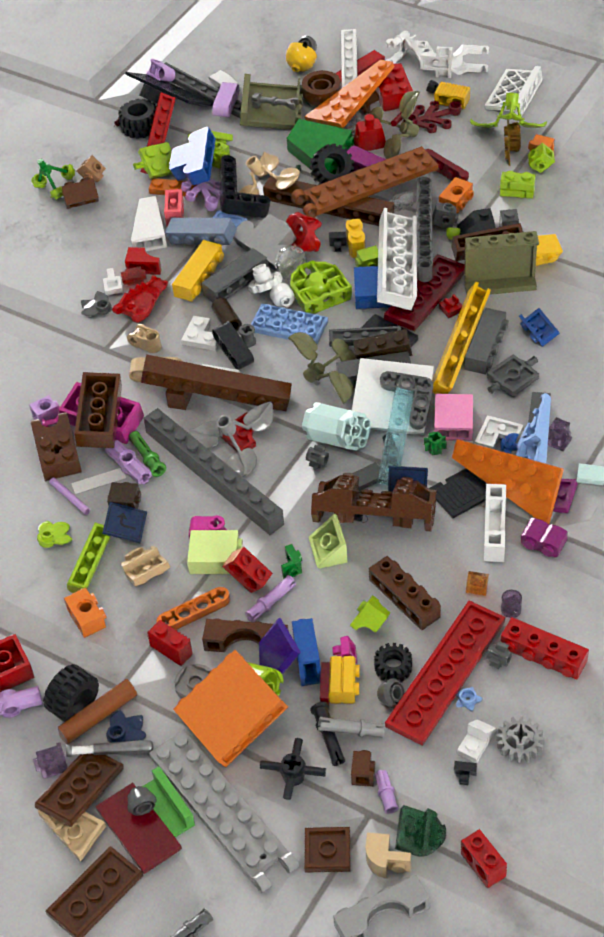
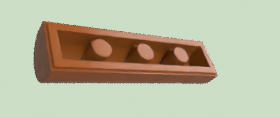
[58,679,137,744]

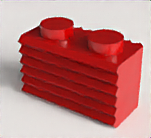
[147,620,193,666]

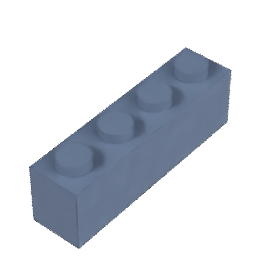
[165,218,237,245]

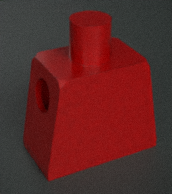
[354,114,386,151]

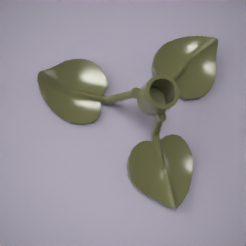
[370,91,420,159]
[288,332,356,404]

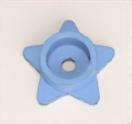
[456,687,482,711]

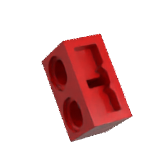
[222,547,273,593]
[461,829,507,888]

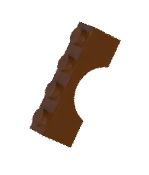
[202,618,289,652]

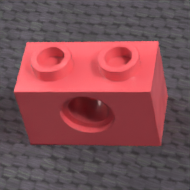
[164,189,184,226]

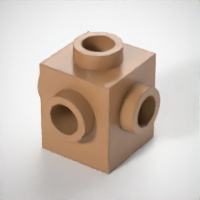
[76,155,106,182]

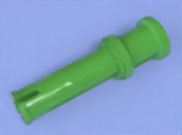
[129,431,166,477]

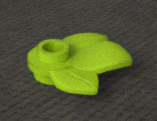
[37,521,72,548]

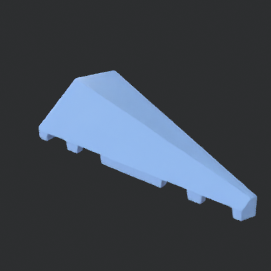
[516,393,551,463]

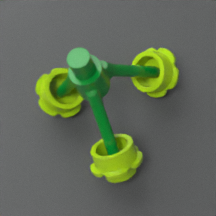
[31,158,75,200]

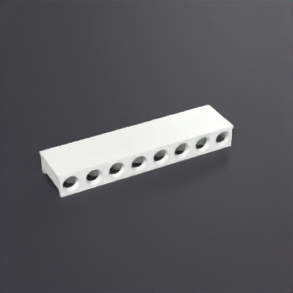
[377,208,417,310]

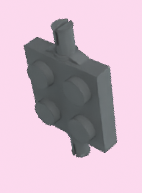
[487,354,539,397]

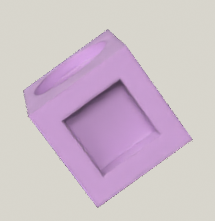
[29,395,60,424]

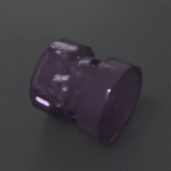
[501,589,522,618]

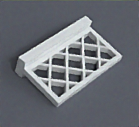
[485,66,543,117]

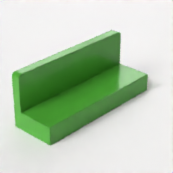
[142,766,195,837]

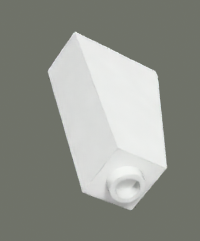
[131,196,167,251]

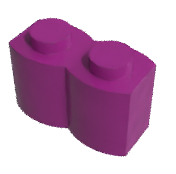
[521,518,568,557]

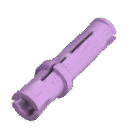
[245,575,296,622]

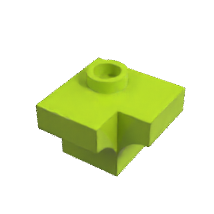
[350,595,391,633]

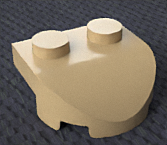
[121,546,170,586]

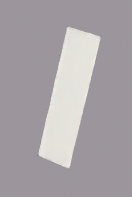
[71,468,126,494]

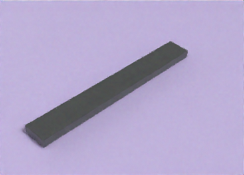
[164,62,242,118]

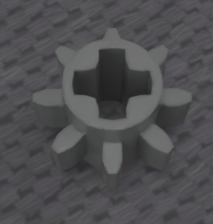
[306,445,329,469]
[486,641,512,669]

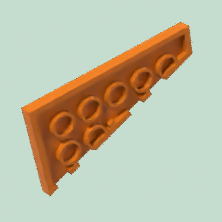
[304,60,395,128]
[452,439,564,524]

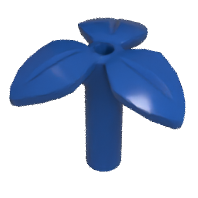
[500,433,519,454]

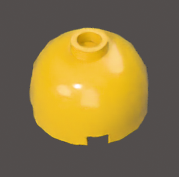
[286,42,317,72]

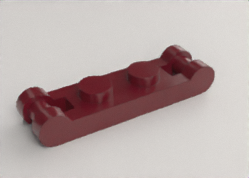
[425,149,469,181]

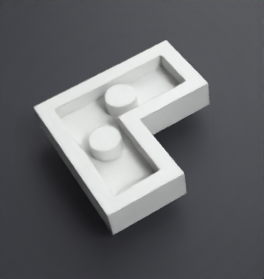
[181,316,218,351]
[475,415,523,449]

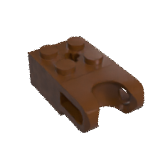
[30,412,82,481]

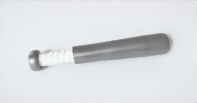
[66,740,153,757]

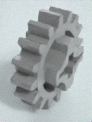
[496,716,544,763]

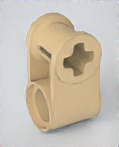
[127,324,162,353]

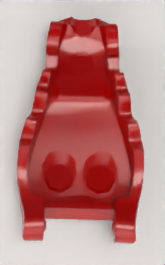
[112,275,168,323]

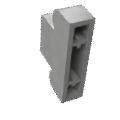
[233,214,296,275]

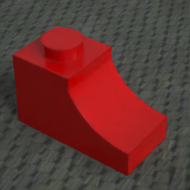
[125,247,162,275]

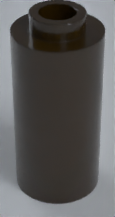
[211,297,242,331]

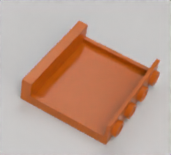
[173,650,288,767]

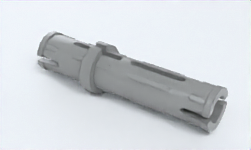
[318,717,385,738]

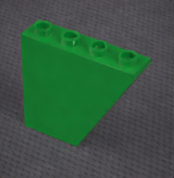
[287,119,354,174]

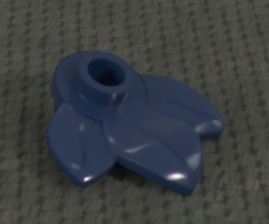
[106,710,146,743]

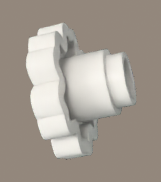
[248,264,283,294]

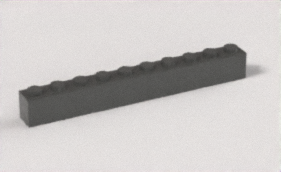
[143,408,284,535]

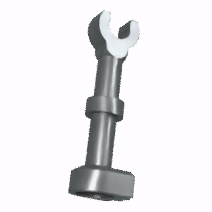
[252,93,299,110]

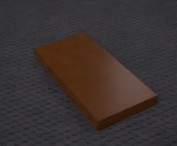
[35,753,123,827]
[45,846,143,937]

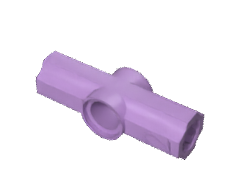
[105,440,152,485]
[0,686,43,718]

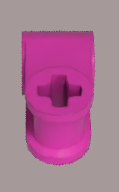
[189,515,227,539]

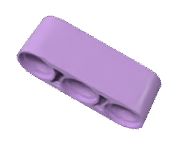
[213,82,239,117]

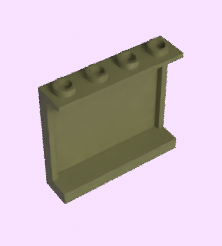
[240,74,302,130]
[464,231,539,295]

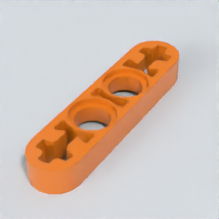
[156,587,230,630]

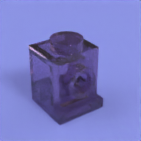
[548,417,572,452]
[33,742,68,779]

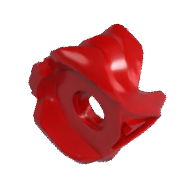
[286,212,322,253]

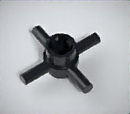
[260,738,326,800]

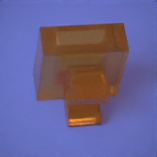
[466,571,489,596]

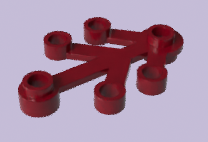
[403,101,462,133]

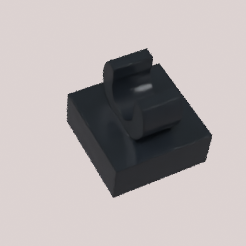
[329,231,347,252]
[454,761,477,786]

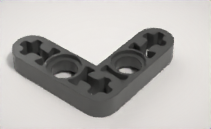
[380,371,433,430]

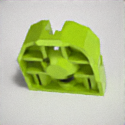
[290,260,352,314]

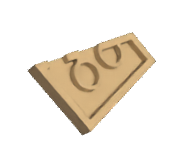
[38,810,106,862]

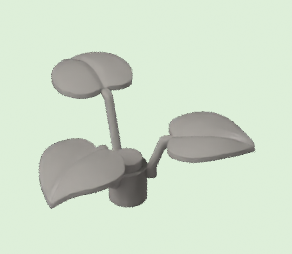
[189,402,274,477]

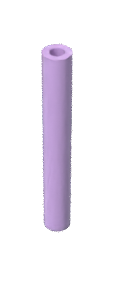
[49,477,90,515]

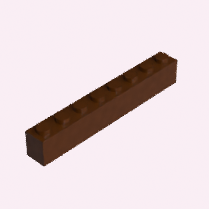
[263,175,395,226]
[141,354,292,412]

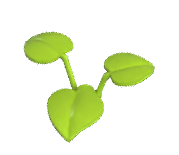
[470,93,547,128]

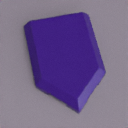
[259,618,301,675]

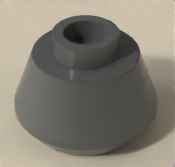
[298,36,317,51]
[377,678,405,708]
[127,786,157,815]

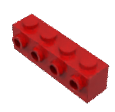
[500,617,589,680]

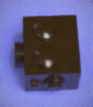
[107,482,141,509]

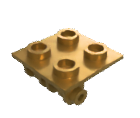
[504,120,521,166]

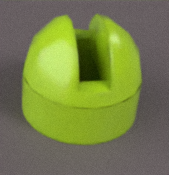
[446,227,460,240]

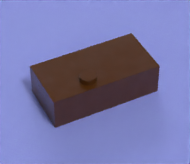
[74,372,122,448]

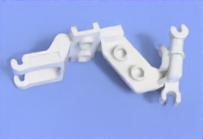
[386,31,489,78]

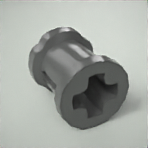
[239,324,256,348]

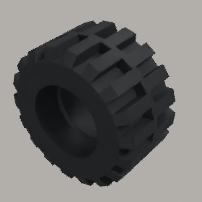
[118,99,157,139]
[310,144,354,185]
[43,664,99,722]

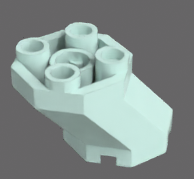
[302,402,371,451]

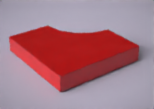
[221,412,256,451]

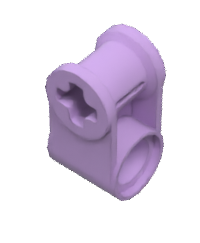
[146,58,175,82]

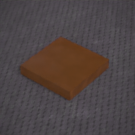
[304,827,351,873]

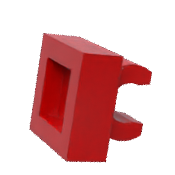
[439,294,462,318]

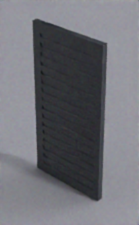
[125,72,214,106]

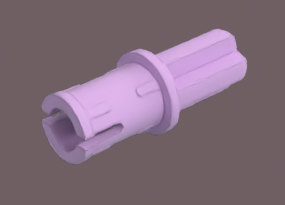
[375,770,398,814]

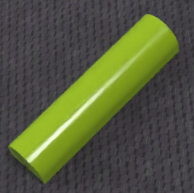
[67,522,111,593]

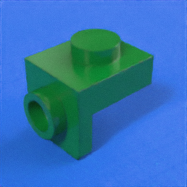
[281,544,302,579]

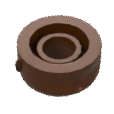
[302,70,341,107]

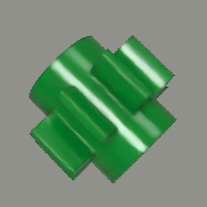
[424,432,447,455]

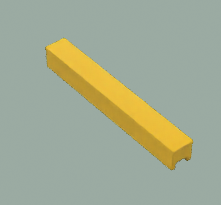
[432,282,491,394]

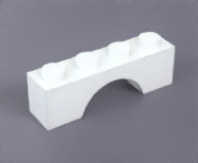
[484,484,506,562]

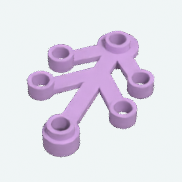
[181,179,220,211]

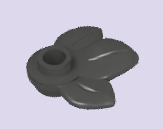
[81,291,112,316]

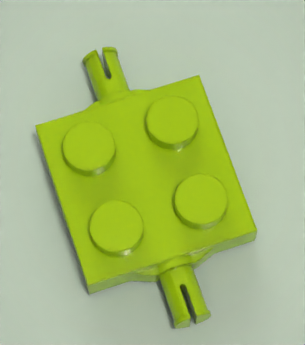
[133,142,172,179]

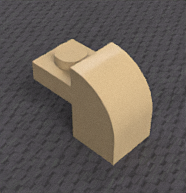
[365,832,411,878]

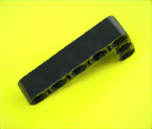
[219,155,271,218]

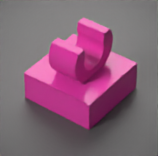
[332,635,357,663]

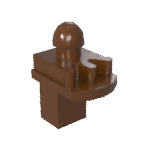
[359,90,380,114]

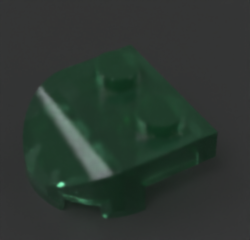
[395,805,446,857]

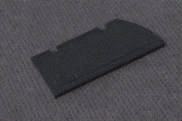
[429,468,487,518]

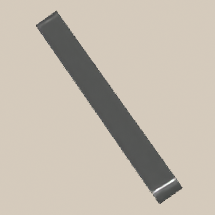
[417,177,433,282]

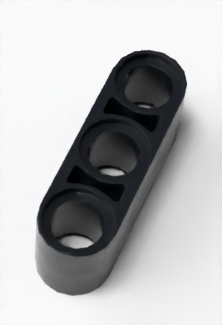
[212,322,254,370]

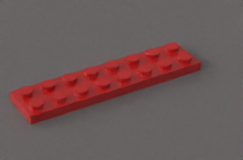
[385,600,505,746]

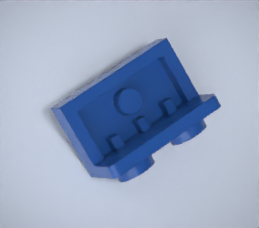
[519,308,560,347]

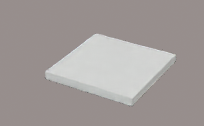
[352,358,434,436]

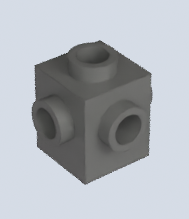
[432,202,459,229]

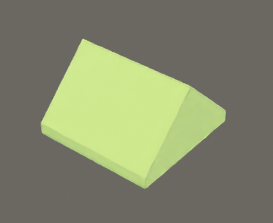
[308,514,348,569]

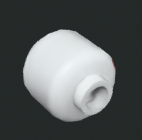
[270,283,295,308]

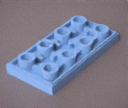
[251,303,328,344]

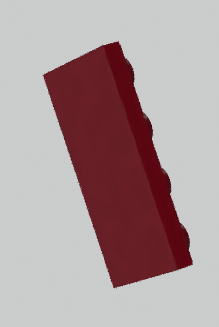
[95,782,182,874]

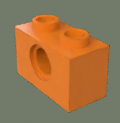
[439,177,474,213]
[64,588,107,638]

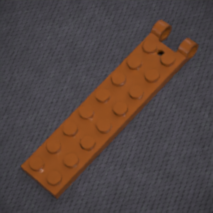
[291,146,438,218]

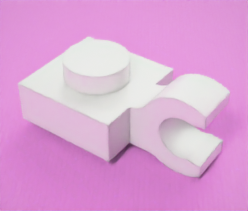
[103,268,123,295]

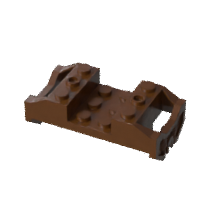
[311,473,437,532]

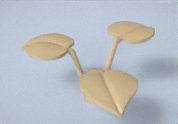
[239,152,300,195]

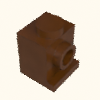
[351,750,375,787]

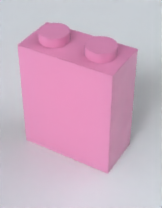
[434,394,473,441]

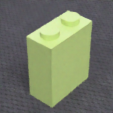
[187,530,243,574]

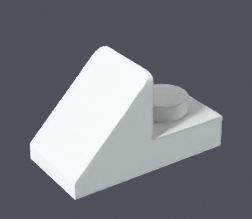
[457,719,497,763]

